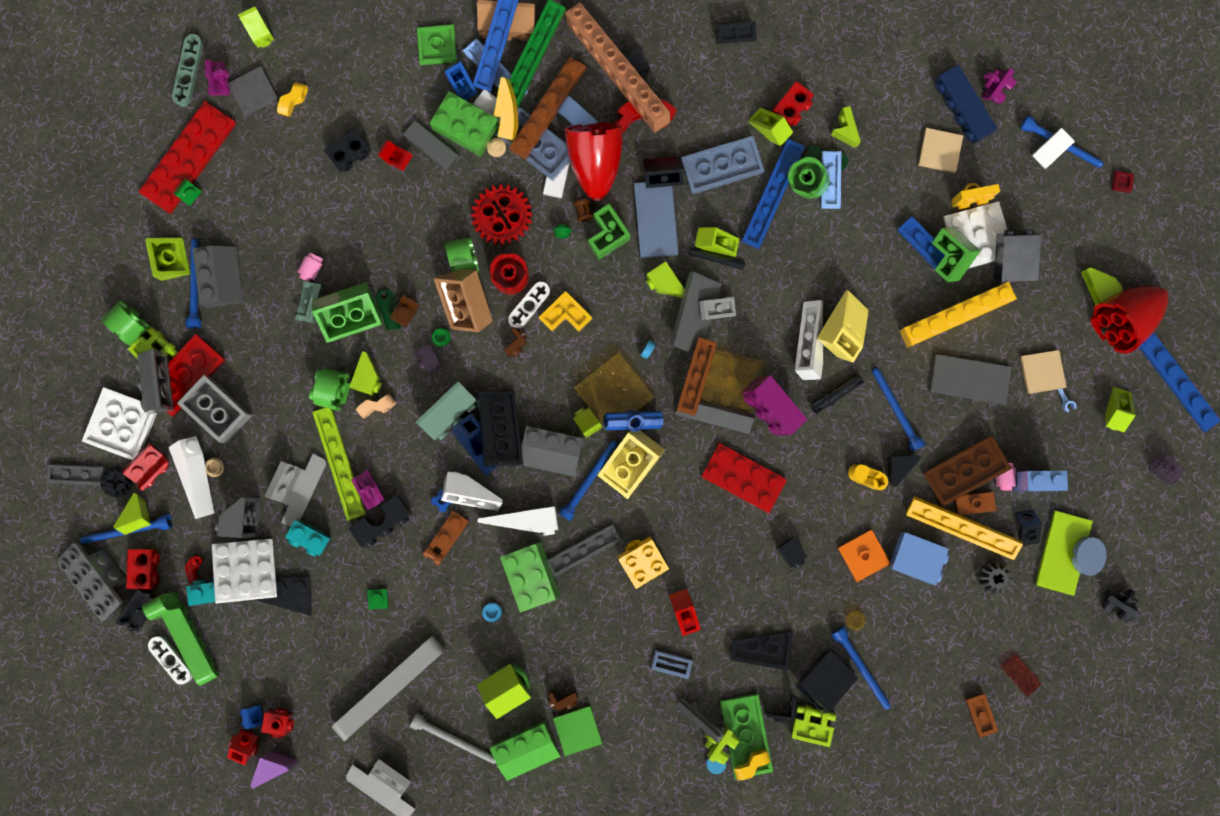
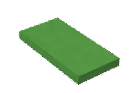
[720,693,773,779]

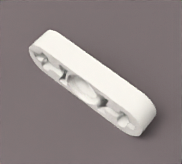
[508,282,550,329]
[148,636,192,684]

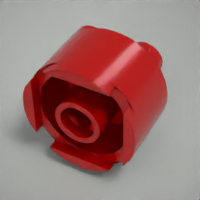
[490,253,529,295]

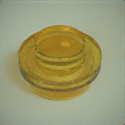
[846,611,866,631]

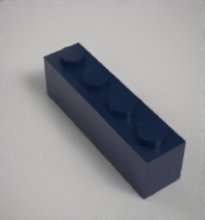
[935,65,997,145]

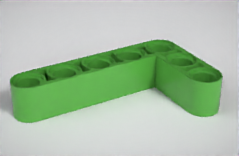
[142,592,219,686]

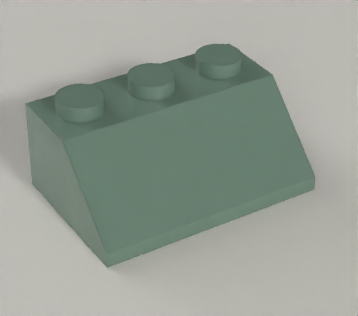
[416,382,477,441]

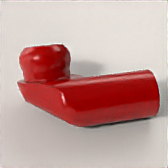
[185,555,202,584]

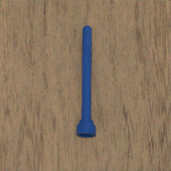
[1020,115,1103,168]
[185,238,202,329]
[872,367,926,452]
[558,440,617,521]
[80,514,173,544]
[831,626,891,709]

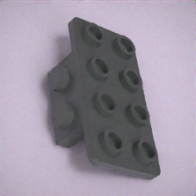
[57,542,126,621]

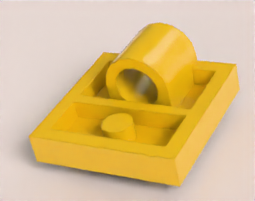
[951,183,1000,209]
[617,537,669,589]

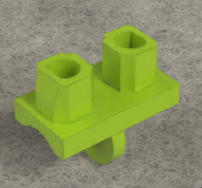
[705,726,740,765]

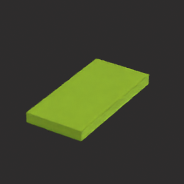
[1035,511,1093,596]

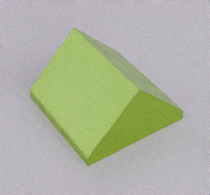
[145,238,190,281]
[477,663,531,719]

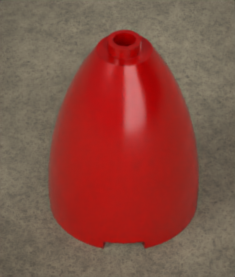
[565,122,623,201]
[1090,285,1169,354]

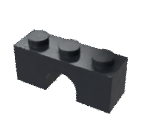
[348,495,412,548]

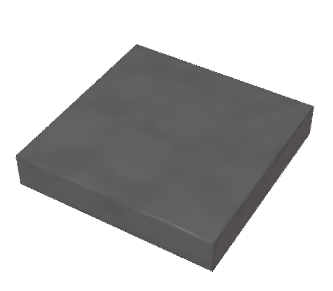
[228,66,279,117]

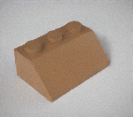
[477,0,537,42]
[434,269,493,332]

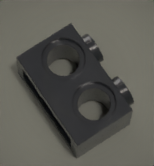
[324,128,371,172]

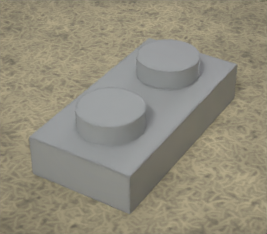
[699,297,736,320]

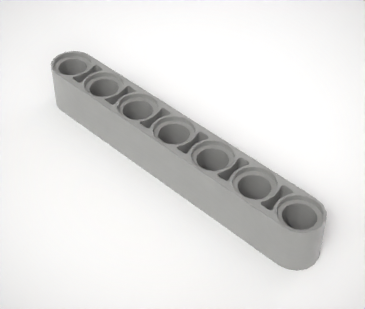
[332,636,445,741]

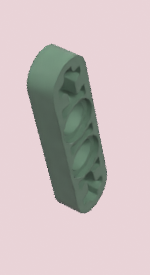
[172,34,203,107]

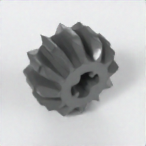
[978,562,1013,595]

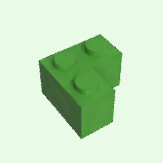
[588,204,630,260]
[932,227,981,282]

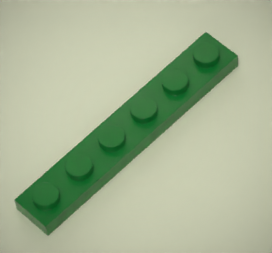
[509,0,566,109]

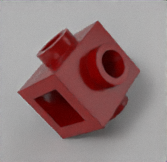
[261,708,294,738]
[227,729,259,766]

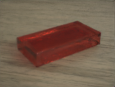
[1000,654,1042,697]

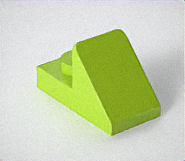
[831,106,861,147]

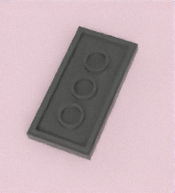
[670,272,722,354]
[929,354,1012,405]

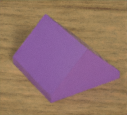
[250,751,297,789]

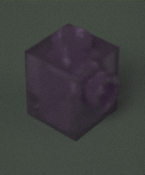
[1149,455,1186,485]

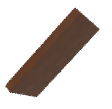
[923,435,1012,507]

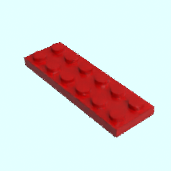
[139,101,237,214]

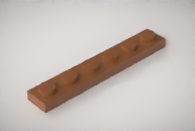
[509,57,586,160]

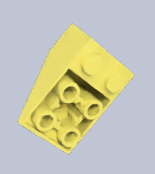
[817,290,869,363]

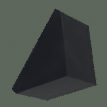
[887,455,921,487]

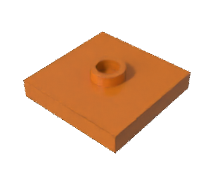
[838,530,891,582]

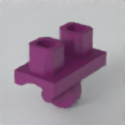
[204,60,230,96]
[981,68,1017,104]
[351,470,385,510]

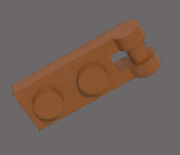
[423,511,469,566]

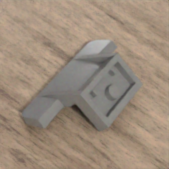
[265,454,326,526]
[346,759,415,816]

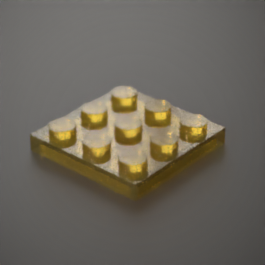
[700,350,764,414]
[574,353,654,433]

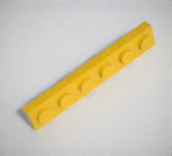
[906,496,1023,560]

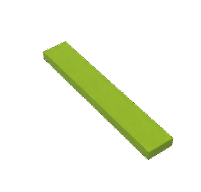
[312,408,366,521]

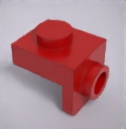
[378,140,413,171]

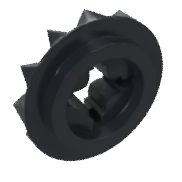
[99,466,133,497]

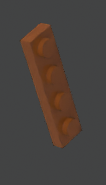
[676,337,717,416]

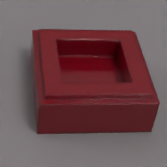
[1111,171,1134,193]

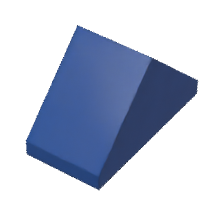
[444,61,477,100]

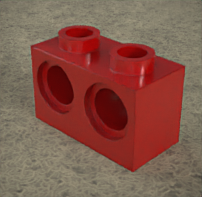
[773,81,814,127]
[126,549,160,589]

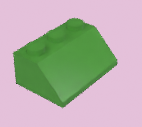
[490,720,561,781]

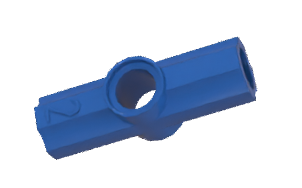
[603,410,664,432]

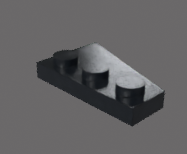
[254,577,312,616]
[729,632,793,671]

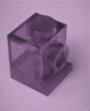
[413,344,442,376]

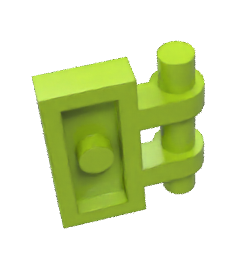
[128,327,178,363]
[791,704,836,747]

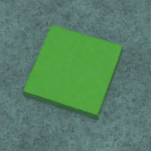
[417,24,457,65]
[553,706,602,756]

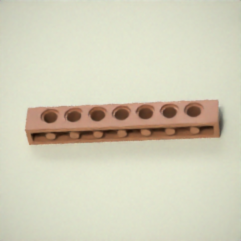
[565,3,670,133]

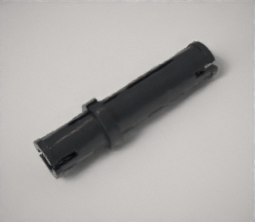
[809,373,864,415]

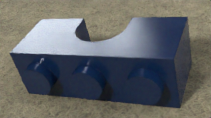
[451,413,500,476]

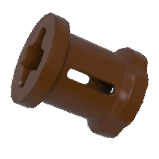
[573,199,594,222]

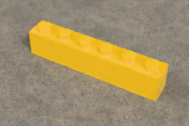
[900,282,1017,348]

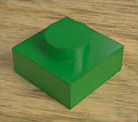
[173,179,202,206]
[367,588,389,610]

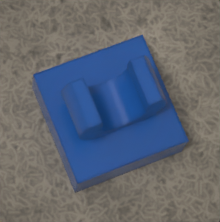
[239,705,263,729]

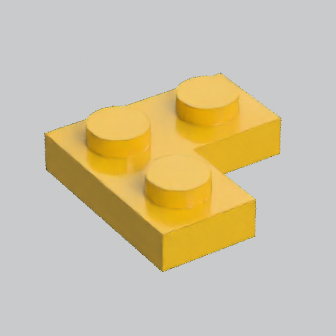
[538,291,592,332]

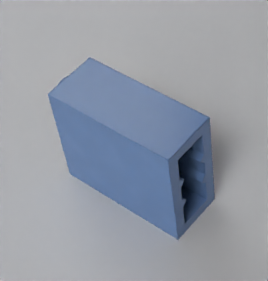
[1014,471,1068,492]
[888,532,949,585]

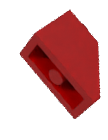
[669,589,701,636]

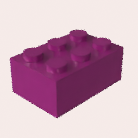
[741,375,808,435]

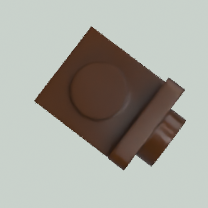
[390,295,419,328]

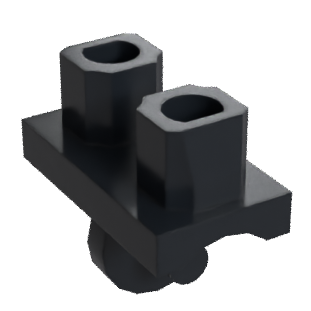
[1101,589,1141,624]

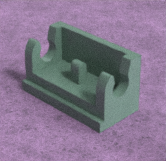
[295,281,325,324]

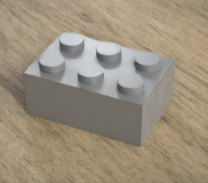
[177,375,252,444]

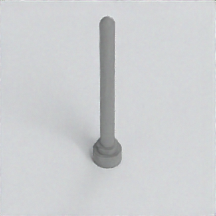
[410,713,496,764]

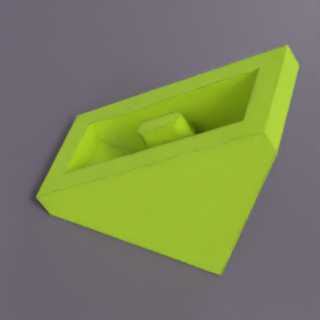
[113,493,151,535]

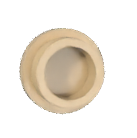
[487,138,506,157]
[205,458,224,477]

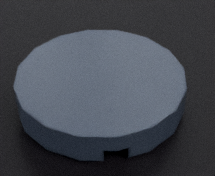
[1072,537,1107,576]

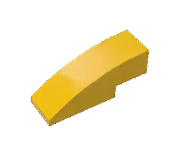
[494,77,518,140]

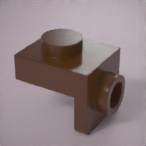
[504,327,527,358]
[547,690,579,711]

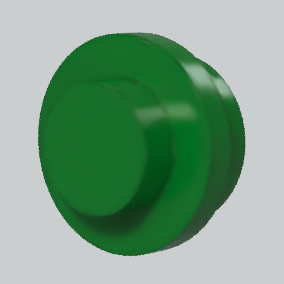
[553,224,572,238]
[432,328,451,347]

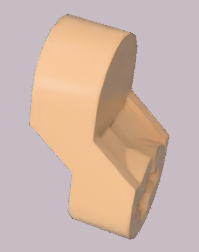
[356,394,396,419]

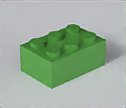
[430,92,500,157]
[312,282,382,343]
[500,542,561,613]

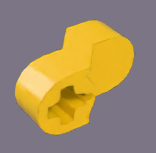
[277,82,308,117]
[848,464,888,490]
[734,750,770,780]

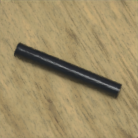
[689,247,745,270]

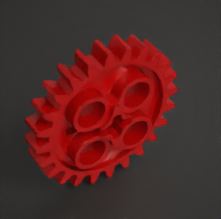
[471,184,533,246]

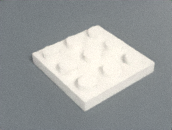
[943,201,1007,269]
[82,387,157,460]
[212,539,277,603]

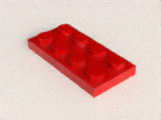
[167,334,225,417]
[701,443,787,513]

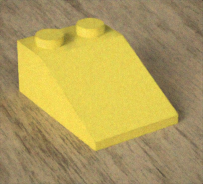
[598,430,665,499]

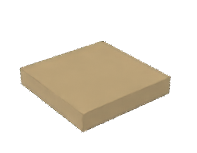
[918,128,963,173]
[1020,350,1067,394]

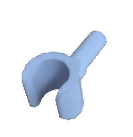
[1058,389,1076,412]

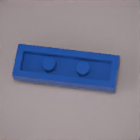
[897,216,945,269]

